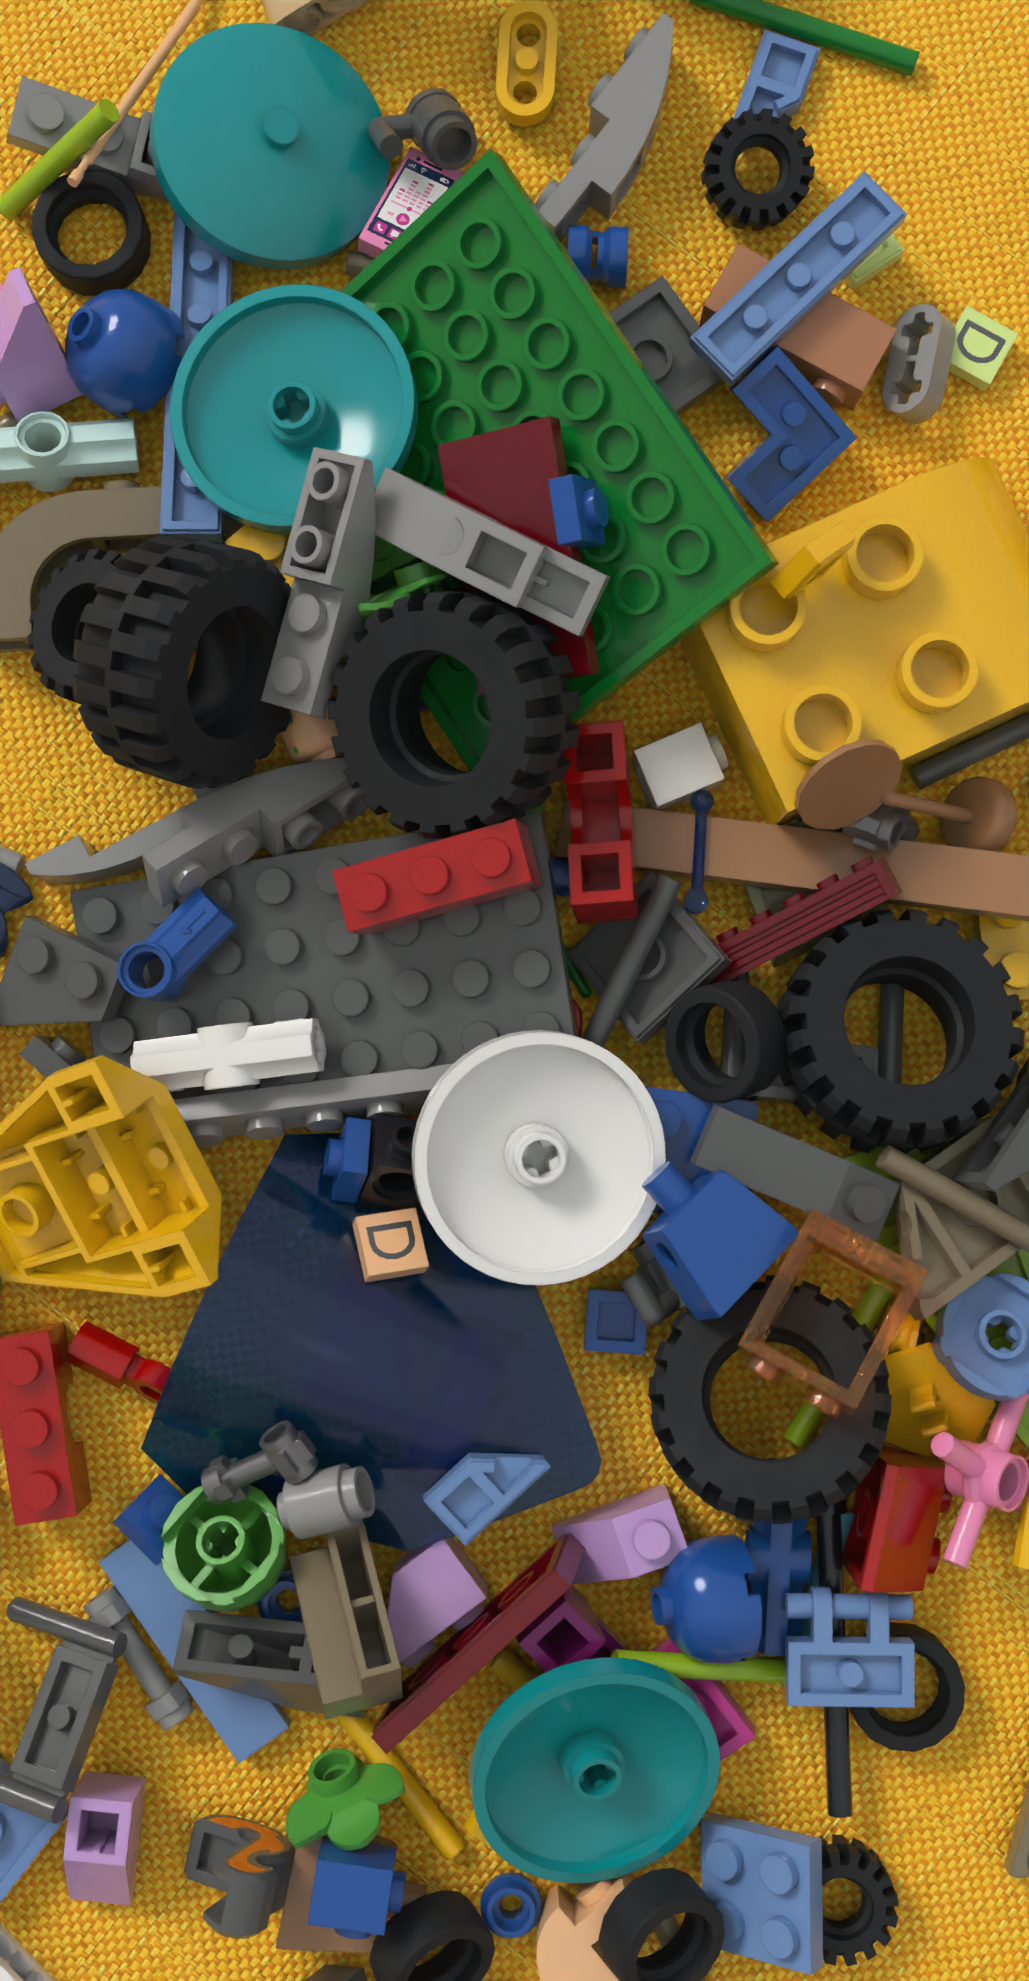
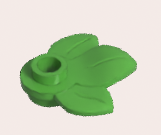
[358,561,454,619]
[286,1748,405,1851]

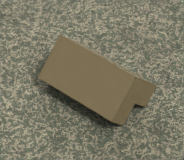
[289,1521,403,1720]

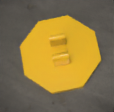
[882,1342,996,1457]

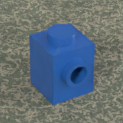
[308,1836,406,1939]

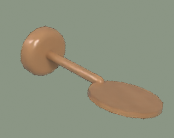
[795,740,1017,852]

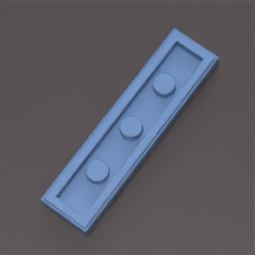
[689,172,907,388]
[98,1539,291,1763]

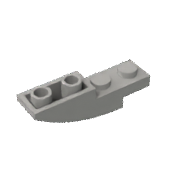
[535,13,673,242]
[6,76,168,201]
[261,447,376,719]
[375,467,610,636]
[142,758,368,908]

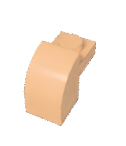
[536,1874,634,1981]

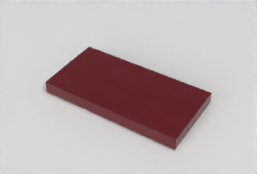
[437,416,600,695]
[371,1532,585,1754]

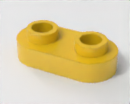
[495,0,558,127]

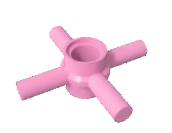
[931,1393,1029,1569]

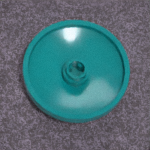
[149,23,390,270]
[170,284,418,534]
[469,1657,720,1883]

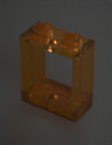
[738,1209,929,1419]

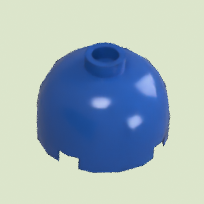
[65,289,185,418]
[651,1534,762,1664]

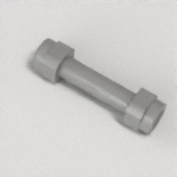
[83,1585,194,1731]

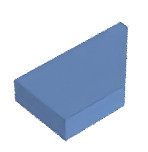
[734,29,821,120]
[423,1453,551,1546]

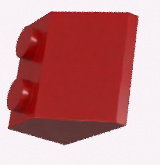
[843,1446,953,1593]

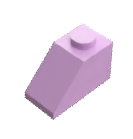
[0,267,83,423]
[551,1484,688,1584]

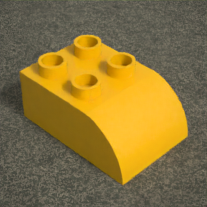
[680,457,1029,825]

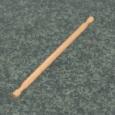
[67,0,203,188]

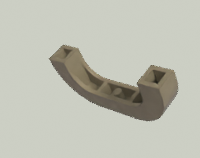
[0,480,244,652]

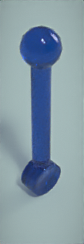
[684,789,714,915]

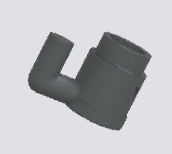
[367,88,477,170]
[620,1240,686,1326]

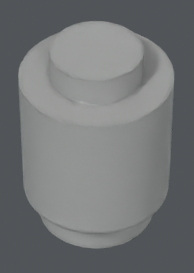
[277,1463,375,1540]

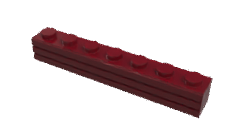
[710,856,903,984]

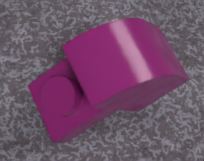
[516,1586,630,1672]

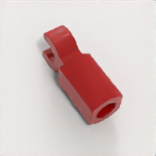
[66,1321,174,1405]

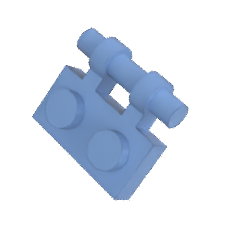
[785,1587,915,1708]

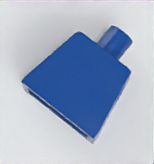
[642,1161,801,1321]

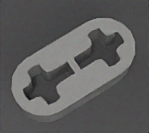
[882,303,955,424]

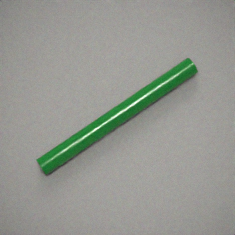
[689,0,920,76]

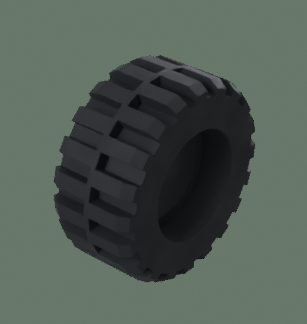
[72,534,293,789]
[328,589,581,840]
[777,909,1025,1154]
[648,1275,892,1525]

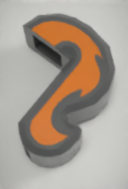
[184,1815,295,1939]

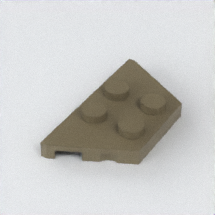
[893,1116,1029,1320]

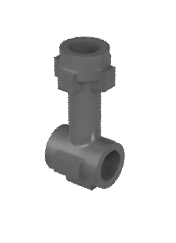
[843,803,921,851]
[201,1420,318,1504]

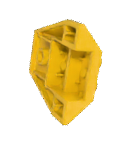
[0,1055,222,1298]

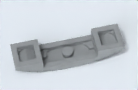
[25,770,255,884]

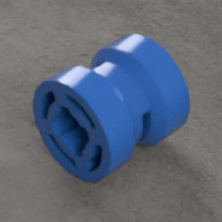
[567,224,629,289]

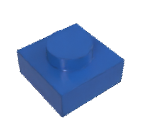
[548,474,609,550]
[323,1117,371,1203]
[583,1287,647,1355]
[113,1474,184,1565]

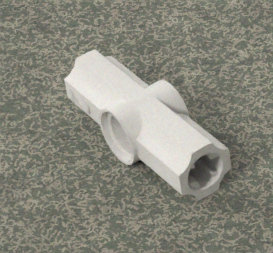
[130,1018,326,1092]

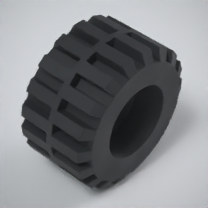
[27,549,122,705]

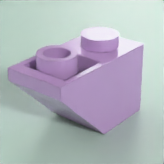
[387,1525,488,1668]
[63,1771,146,1906]

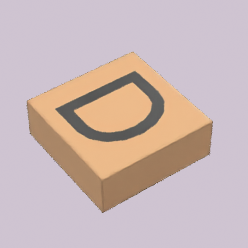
[352,1207,429,1283]

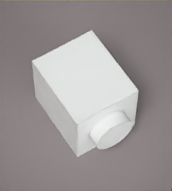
[630,723,728,810]

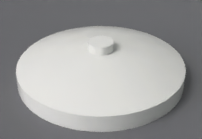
[412,1030,666,1285]

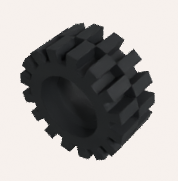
[701,108,815,231]
[818,1834,899,1966]

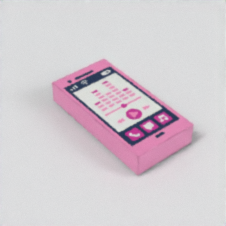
[358,147,464,258]

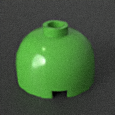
[161,1484,289,1612]

